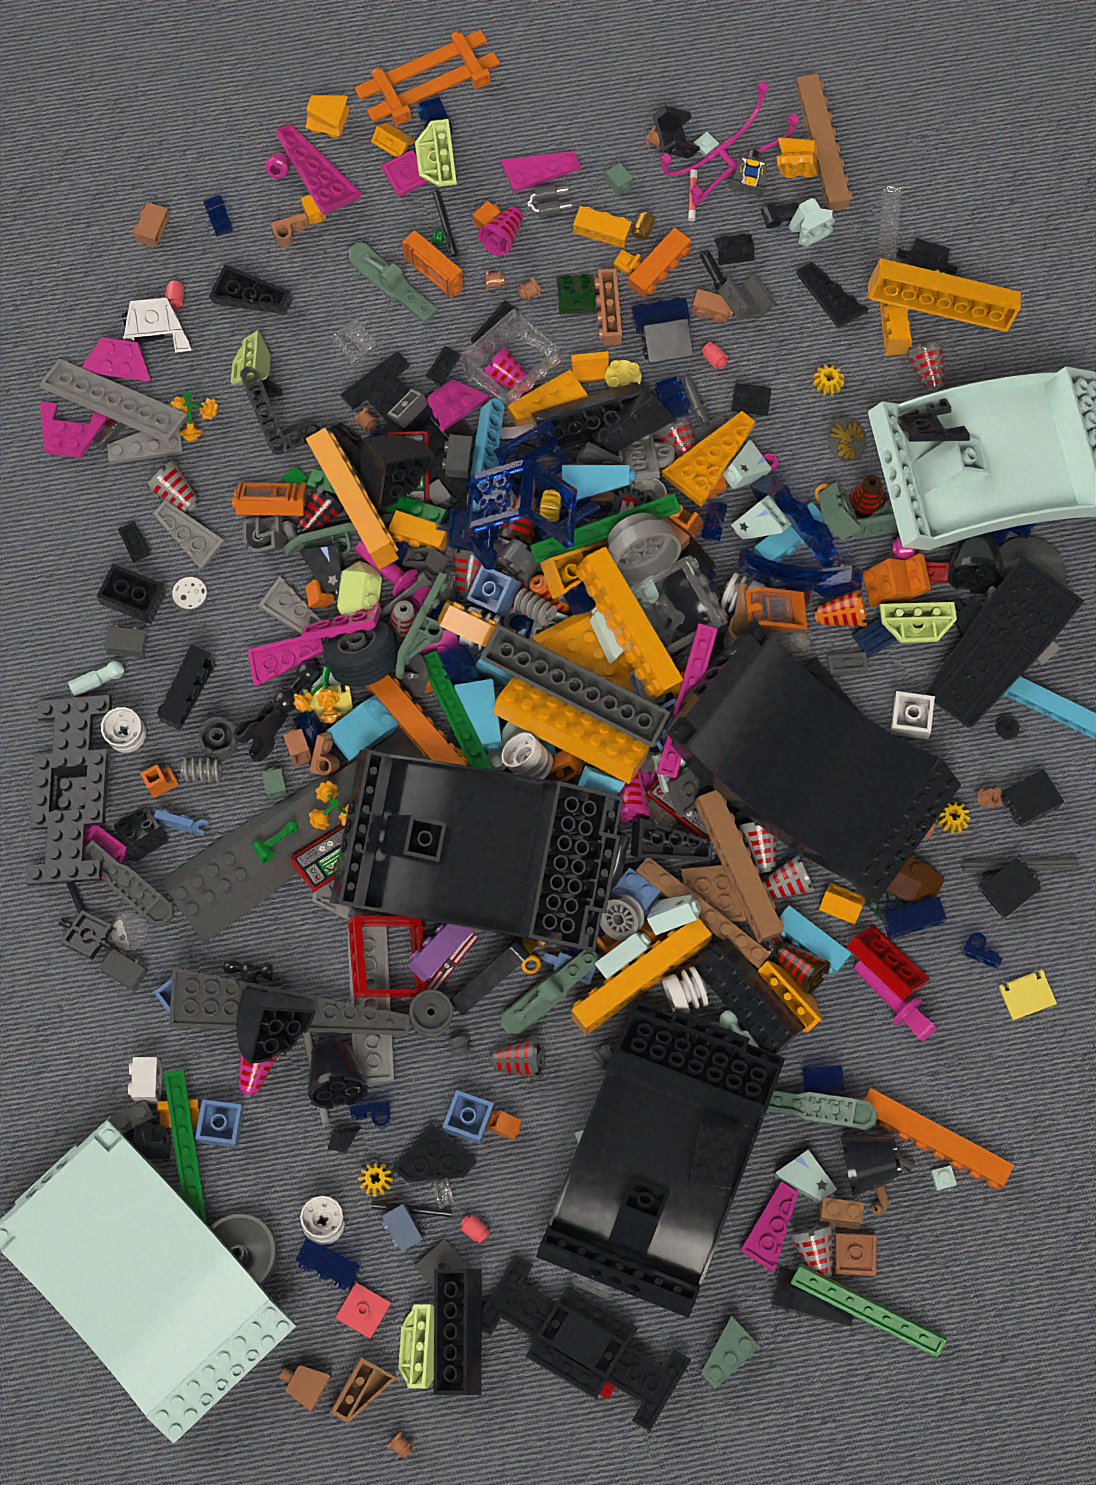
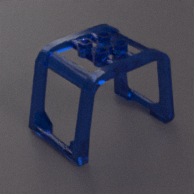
[493,419,601,540]
[463,459,577,570]

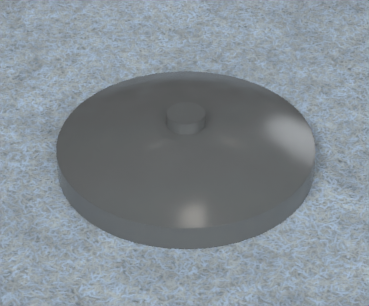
[997,537,1066,587]
[210,1214,278,1286]

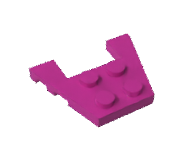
[40,401,110,458]

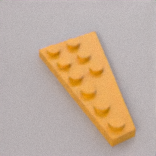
[662,411,755,507]

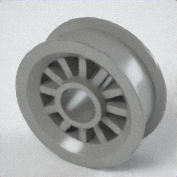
[600,894,644,940]

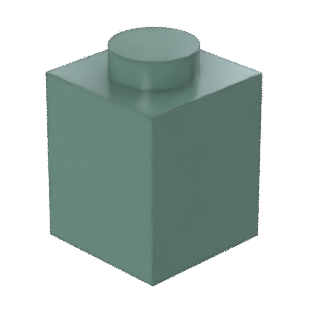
[605,163,633,196]
[262,768,288,800]

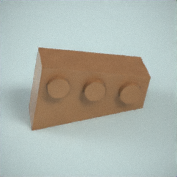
[329,1357,397,1423]

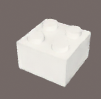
[890,691,935,740]
[128,1057,162,1104]

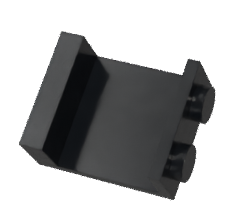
[653,106,700,159]

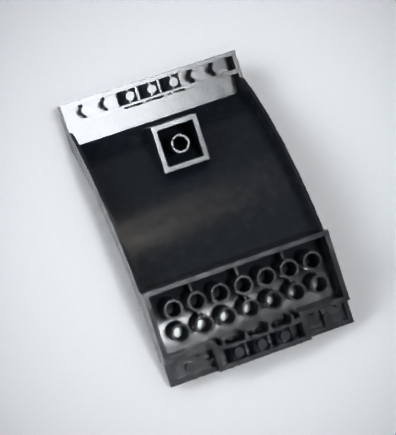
[665,619,961,900]
[330,749,623,952]
[536,1001,785,1318]

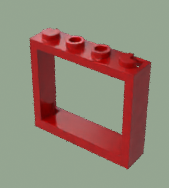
[348,916,429,998]

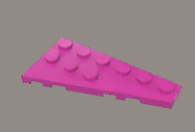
[276,124,362,215]

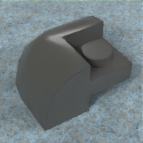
[243,515,287,554]

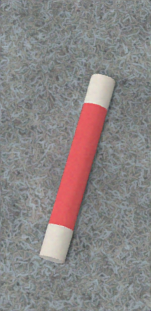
[688,169,697,221]

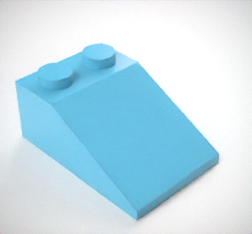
[326,695,399,761]

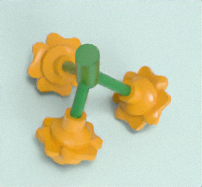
[171,391,218,441]
[293,667,342,724]
[309,781,349,830]

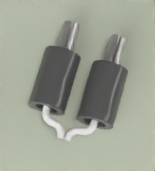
[527,184,572,217]

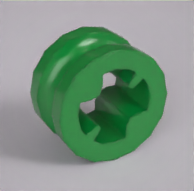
[432,228,444,246]

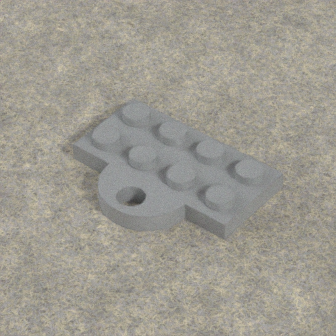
[618,433,675,482]

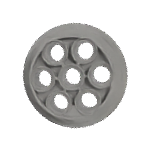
[608,513,681,584]

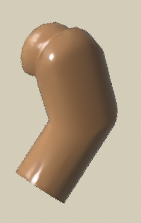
[872,1186,890,1216]

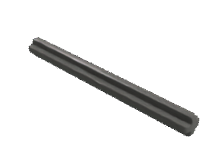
[962,858,1079,873]

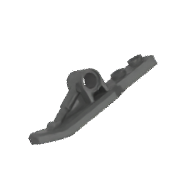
[85,840,174,926]

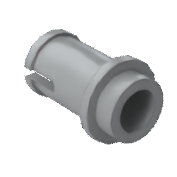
[283,521,298,542]

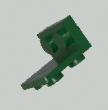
[557,274,596,315]

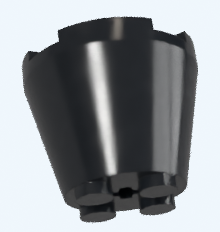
[948,532,1005,594]
[308,1039,368,1109]
[840,1134,902,1196]

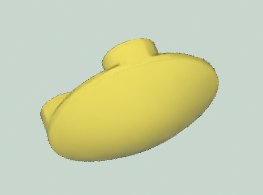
[605,360,642,389]

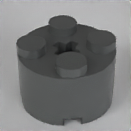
[496,538,540,582]
[198,717,239,760]

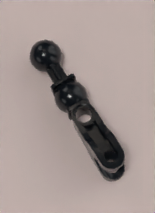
[233,661,320,762]

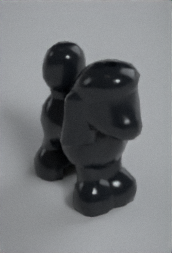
[223,960,273,984]

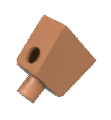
[279,1365,332,1412]

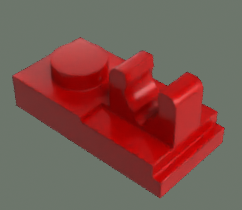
[925,562,950,583]

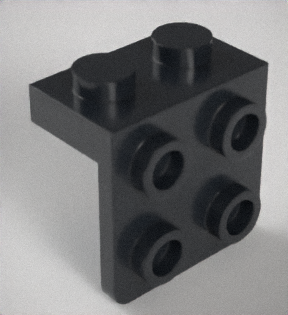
[114,807,169,862]

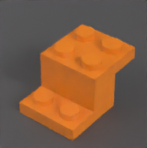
[863,554,931,608]

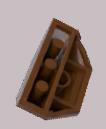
[886,857,945,904]

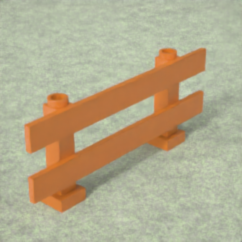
[354,29,500,127]

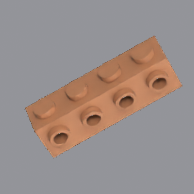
[594,268,622,346]

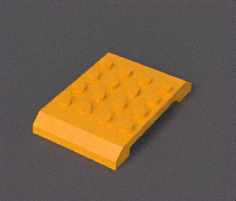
[531,603,633,692]

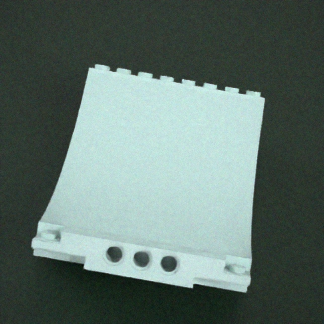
[868,367,1096,550]
[0,1120,296,1444]

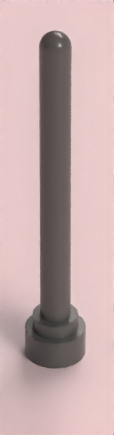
[378,570,434,620]

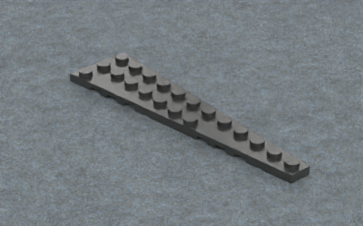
[169,967,410,1036]

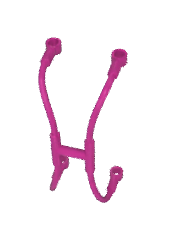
[659,81,799,206]

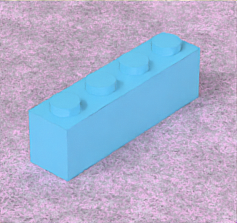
[753,503,825,569]
[780,905,851,975]

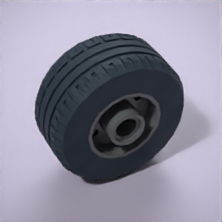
[324,620,399,687]

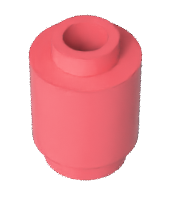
[165,281,184,309]
[701,342,728,369]
[460,1214,490,1244]

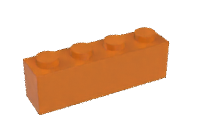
[628,227,691,299]

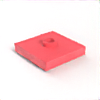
[335,1282,391,1339]

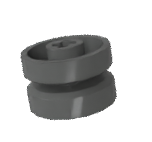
[409,990,453,1038]

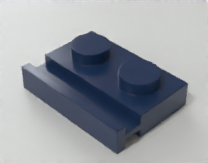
[852,618,898,659]

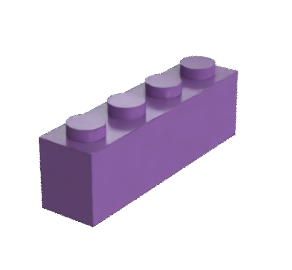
[407,923,475,982]

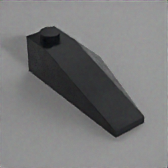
[330,423,363,478]
[771,1267,853,1327]

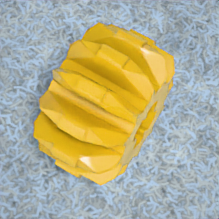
[813,364,844,396]
[540,490,562,522]
[938,801,970,834]
[358,1162,393,1197]

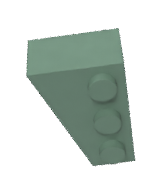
[818,482,861,541]
[700,1316,760,1391]

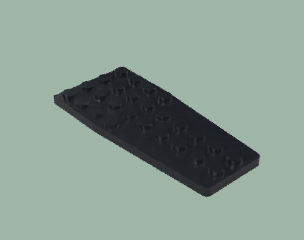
[926,556,1084,728]

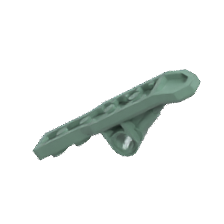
[349,242,438,324]
[851,496,898,537]
[284,514,393,559]
[396,572,449,679]
[501,950,600,1034]
[767,1091,878,1130]

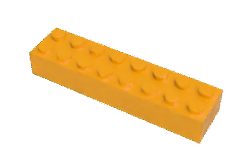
[867,258,1021,332]
[306,428,399,570]
[576,547,683,701]
[493,676,650,784]
[571,917,712,1036]

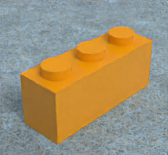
[573,206,632,248]
[388,510,451,554]

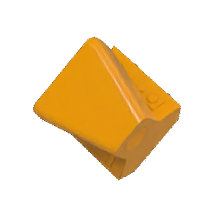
[305,95,350,138]
[777,137,818,178]

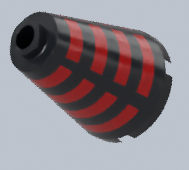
[295,485,345,535]

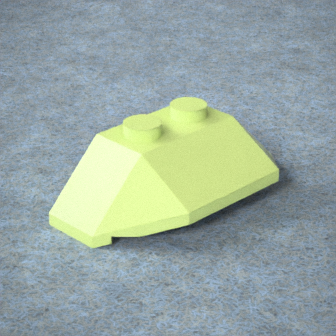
[415,119,457,187]
[231,330,271,385]
[337,561,382,617]
[879,602,957,643]
[398,1304,434,1389]

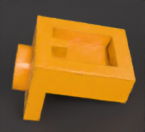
[613,250,642,276]

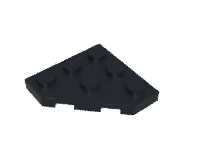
[392,1123,477,1183]

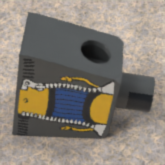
[729,150,766,196]

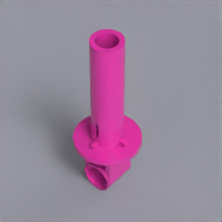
[355,540,431,610]
[853,960,938,1042]

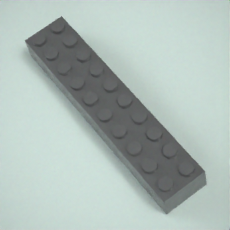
[481,624,673,747]

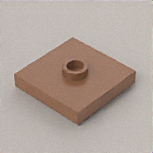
[835,1233,877,1276]

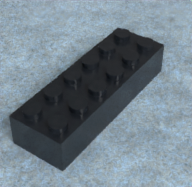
[531,382,643,455]
[695,938,806,1054]
[433,1268,482,1395]

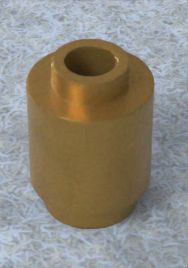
[632,212,655,241]

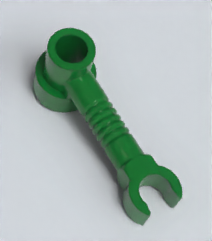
[252,820,299,863]

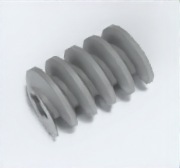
[514,588,557,626]
[180,757,222,783]

